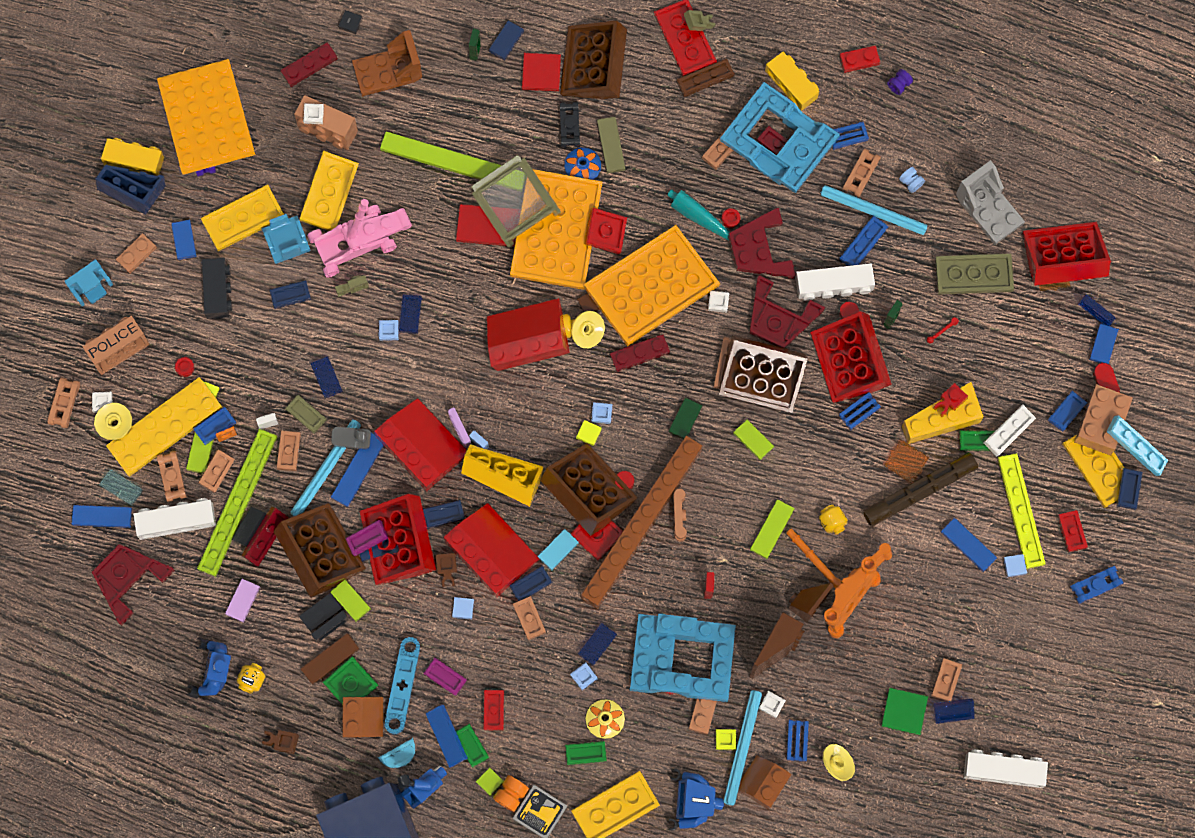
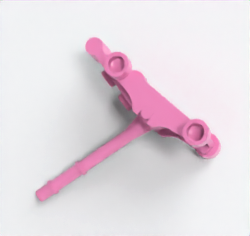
[307,199,412,278]

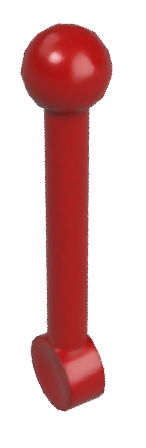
[927,317,959,344]

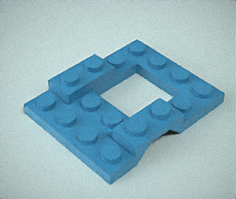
[720,82,840,193]
[630,614,736,702]

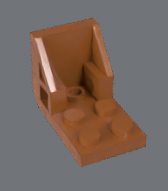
[352,30,422,97]

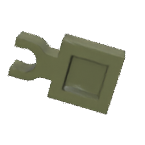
[684,10,715,31]
[335,275,369,297]

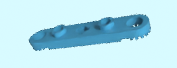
[385,637,420,735]

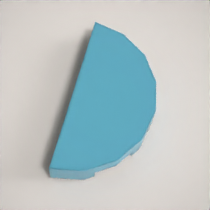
[378,738,416,768]

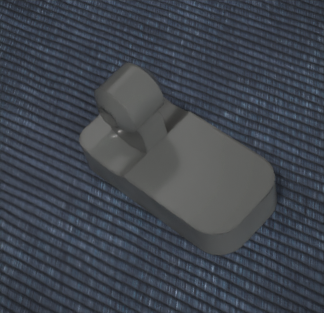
[331,427,371,449]

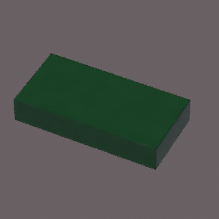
[469,29,481,61]
[883,300,903,329]
[669,398,702,440]

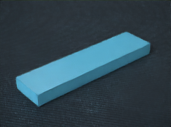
[1106,415,1168,476]

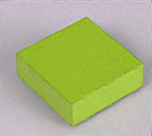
[476,768,503,796]

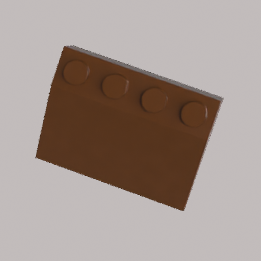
[560,20,627,99]
[718,335,808,413]
[540,443,638,536]
[273,503,366,598]
[749,613,805,679]

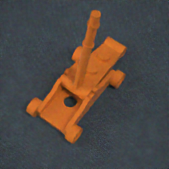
[786,529,892,638]

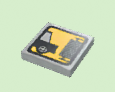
[513,785,567,838]

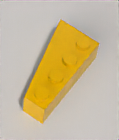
[902,382,983,444]
[461,444,543,507]

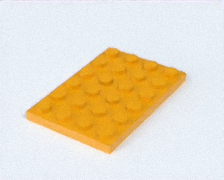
[157,59,255,175]
[510,169,602,290]
[584,225,720,346]

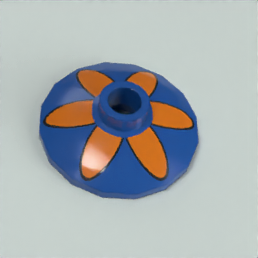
[564,148,601,180]

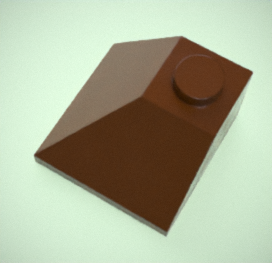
[789,583,834,623]

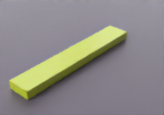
[997,453,1045,569]

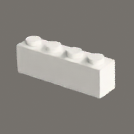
[795,263,875,301]
[133,498,216,540]
[964,750,1048,788]

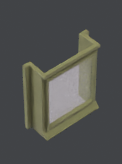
[471,155,561,248]

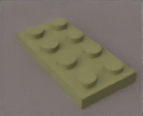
[935,254,1014,295]

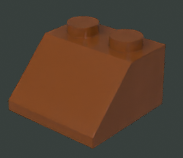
[343,697,383,737]
[738,755,792,810]

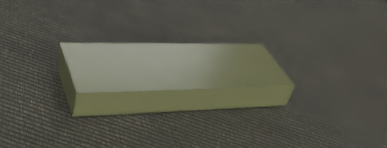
[597,117,625,174]

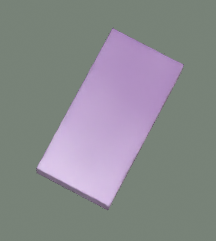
[448,408,471,448]
[225,579,260,623]

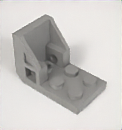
[956,160,1025,245]

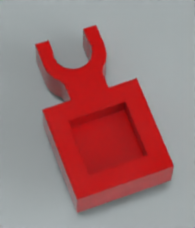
[933,383,968,417]

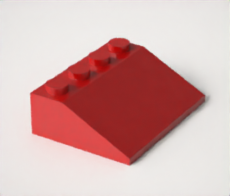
[1023,222,1111,286]
[487,298,570,371]
[811,311,892,403]
[374,398,467,492]
[360,494,436,585]
[444,503,540,598]

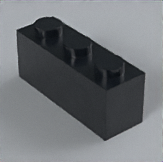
[202,258,233,319]

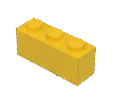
[765,52,819,111]
[101,138,164,176]

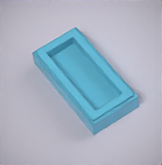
[538,529,579,571]

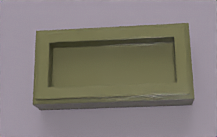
[285,395,327,434]

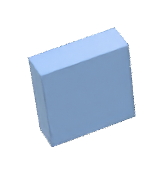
[379,320,399,341]
[592,402,612,424]
[469,431,489,449]
[1003,554,1027,577]
[452,597,474,619]
[570,662,598,690]

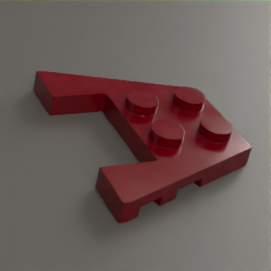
[728,208,796,279]
[750,275,825,349]
[92,544,175,626]

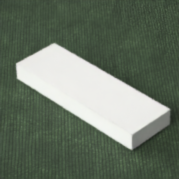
[984,405,1036,457]

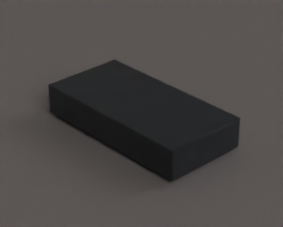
[231,506,266,547]
[299,593,342,632]
[311,611,348,643]

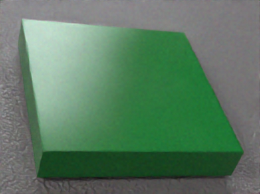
[323,656,378,705]
[881,688,928,736]

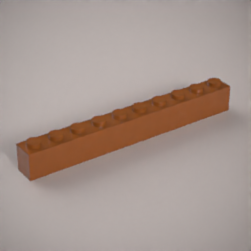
[581,436,703,610]

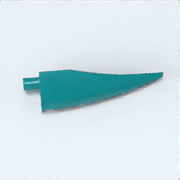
[667,189,730,240]

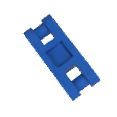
[1070,566,1124,604]

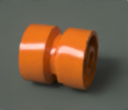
[493,775,529,812]

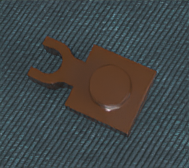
[436,553,457,587]
[262,730,299,754]

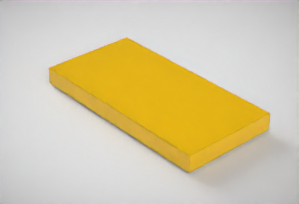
[299,151,359,231]
[201,184,284,251]
[1062,435,1124,508]
[571,771,660,838]

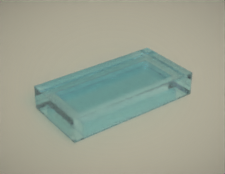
[99,469,143,506]

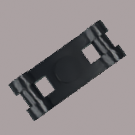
[560,101,580,148]

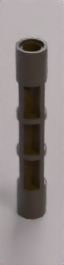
[862,452,978,527]

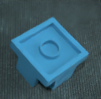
[262,214,311,264]
[64,259,113,306]

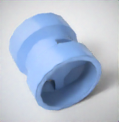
[899,167,925,193]

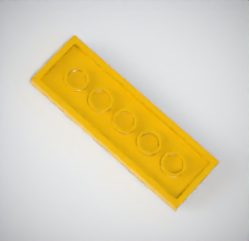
[106,377,223,477]

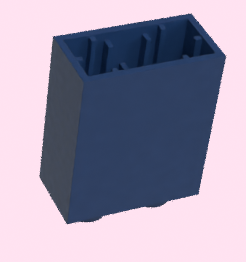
[316,777,419,838]

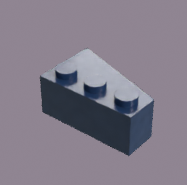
[95,165,166,215]

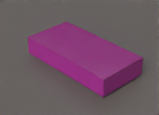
[346,520,388,556]
[423,658,467,697]

